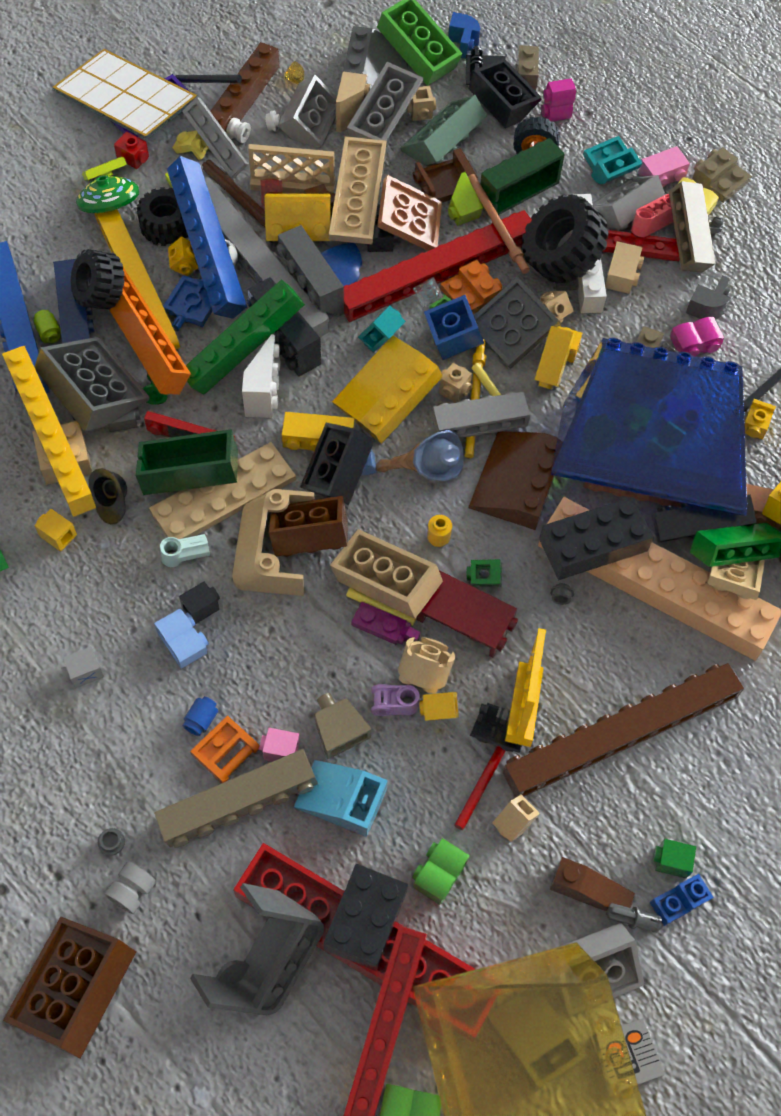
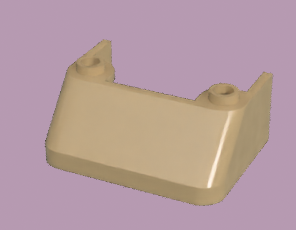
[232,489,315,596]

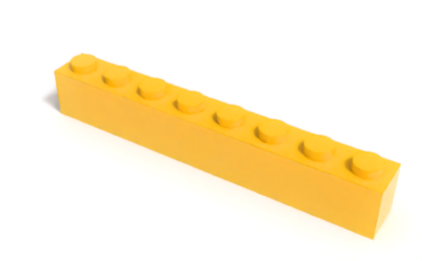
[2,346,96,517]

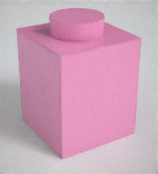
[259,728,300,762]

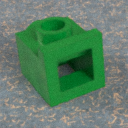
[466,559,502,587]

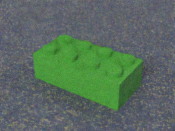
[377,0,462,86]

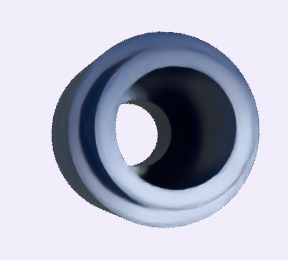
[182,696,218,736]

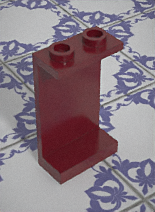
[416,570,518,658]

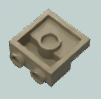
[692,147,752,203]

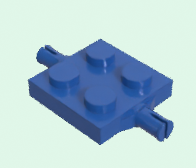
[163,275,213,331]

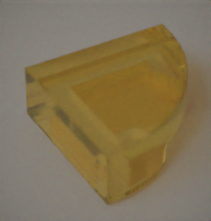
[284,61,304,84]

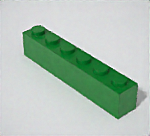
[186,279,305,395]

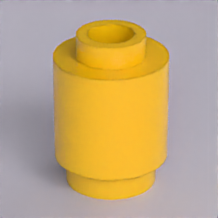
[427,515,452,547]

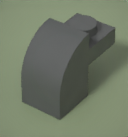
[686,275,731,319]

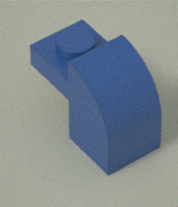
[448,12,480,59]

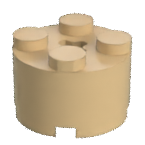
[398,637,455,694]

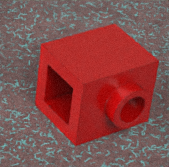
[114,131,149,170]

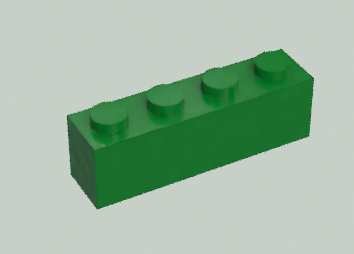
[690,523,781,567]

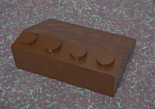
[468,431,567,530]
[3,916,137,1059]

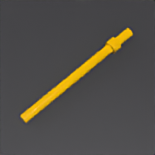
[464,339,486,458]

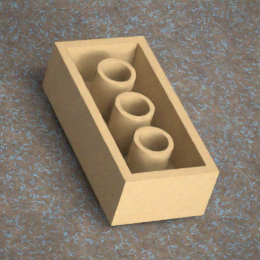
[330,529,443,619]

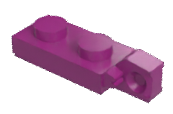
[351,602,421,645]

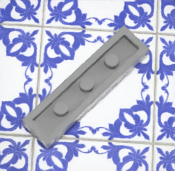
[182,97,249,178]

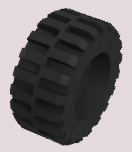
[522,194,608,283]

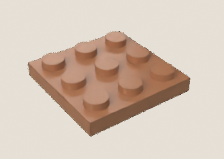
[377,175,442,251]

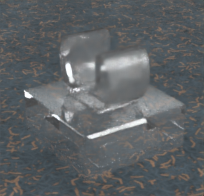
[413,277,444,308]

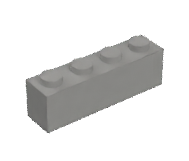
[432,391,530,438]

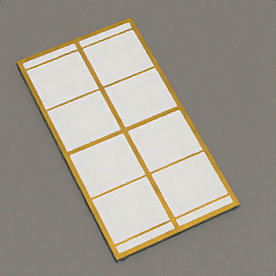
[52,49,198,140]

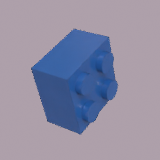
[424,295,484,360]

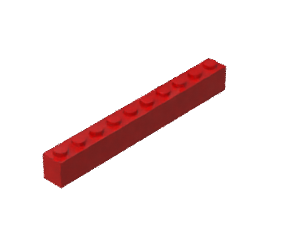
[344,210,532,323]

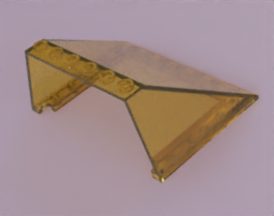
[412,942,646,1116]

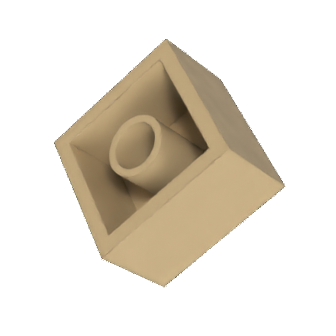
[32,421,92,485]

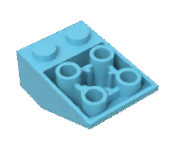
[294,760,388,837]

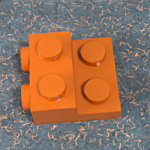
[440,260,502,314]

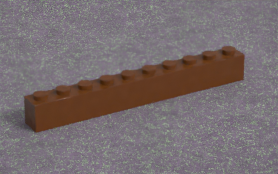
[503,663,744,798]

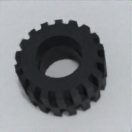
[137,187,188,246]
[70,249,125,309]

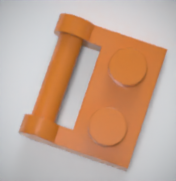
[190,715,260,784]

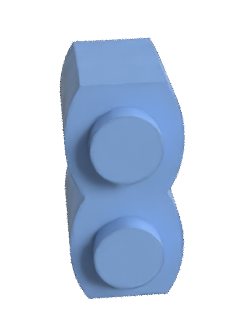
[154,609,208,669]

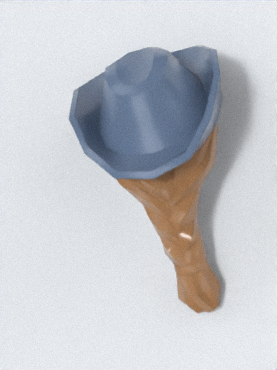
[376,430,464,481]

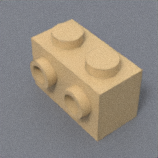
[605,241,644,294]

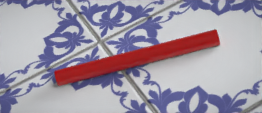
[454,746,506,830]

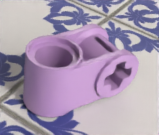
[371,684,420,716]

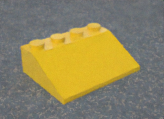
[332,335,443,444]

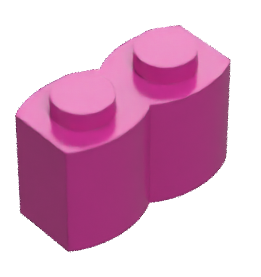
[541,78,576,122]
[670,317,724,358]

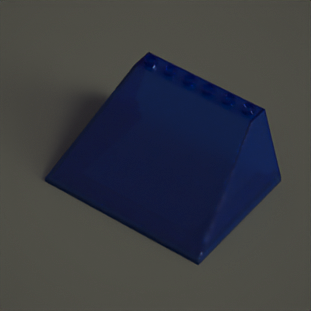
[551,338,747,516]

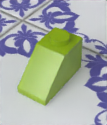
[448,172,483,226]

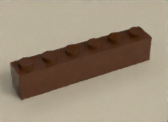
[210,42,279,132]

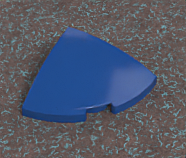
[321,243,362,286]

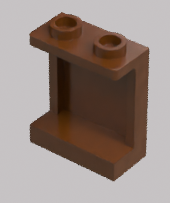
[413,148,478,203]

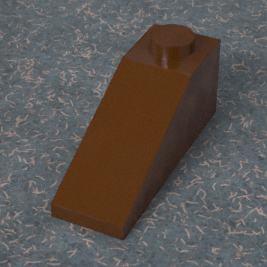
[549,857,635,911]

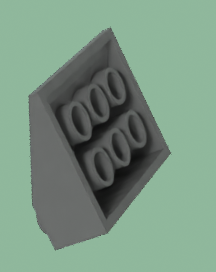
[343,26,408,89]
[34,337,150,431]

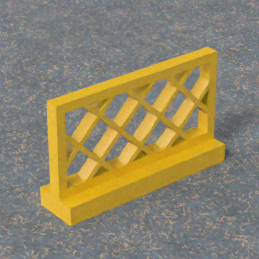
[505,628,546,747]

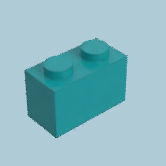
[358,305,406,353]

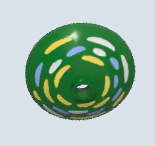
[76,175,139,213]

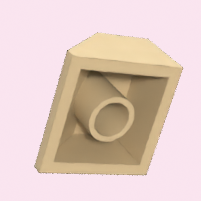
[336,72,370,132]

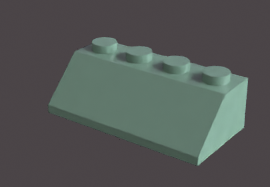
[400,95,487,166]

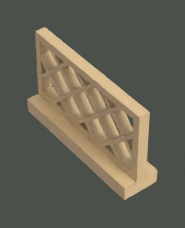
[248,144,336,194]

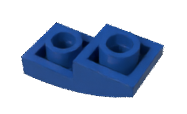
[650,874,714,926]

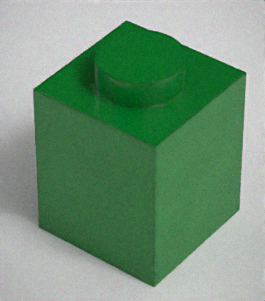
[653,839,696,879]

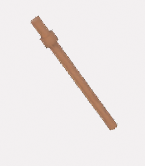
[468,174,530,274]

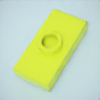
[82,157,127,180]

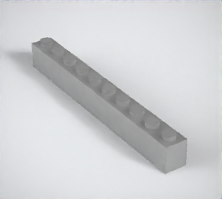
[205,177,329,337]

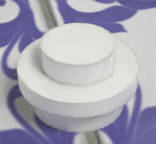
[266,110,281,132]

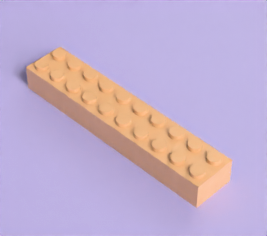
[538,497,781,661]

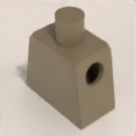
[314,693,371,759]

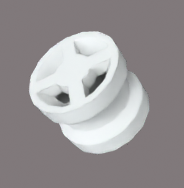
[226,118,251,143]

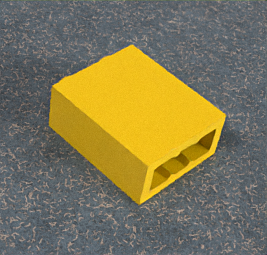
[534,326,575,390]

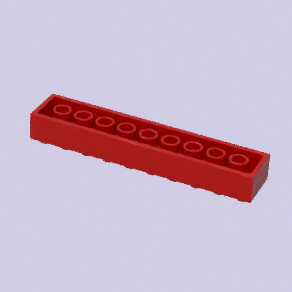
[233,843,503,1042]

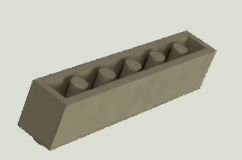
[154,749,318,848]

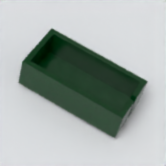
[480,138,565,215]
[135,429,238,495]

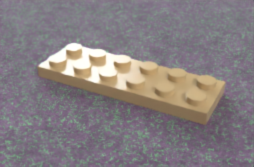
[329,137,387,245]
[149,442,296,539]

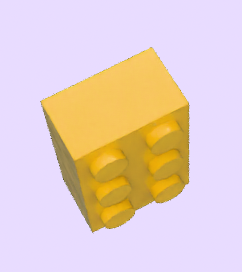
[265,194,331,241]

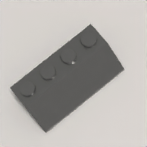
[277,225,344,316]

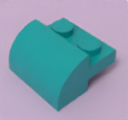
[583,136,642,184]

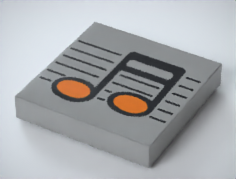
[590,1018,666,1094]

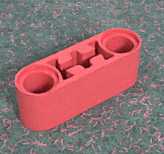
[631,194,674,237]

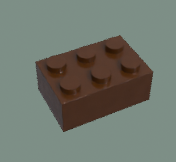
[269,496,348,557]

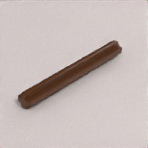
[202,160,265,227]

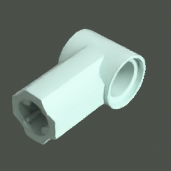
[160,534,210,567]

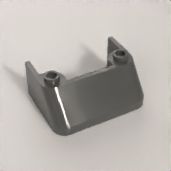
[190,883,324,1016]

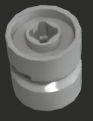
[104,861,156,914]

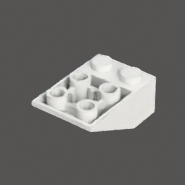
[242,335,281,418]

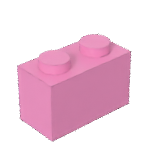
[638,146,690,187]

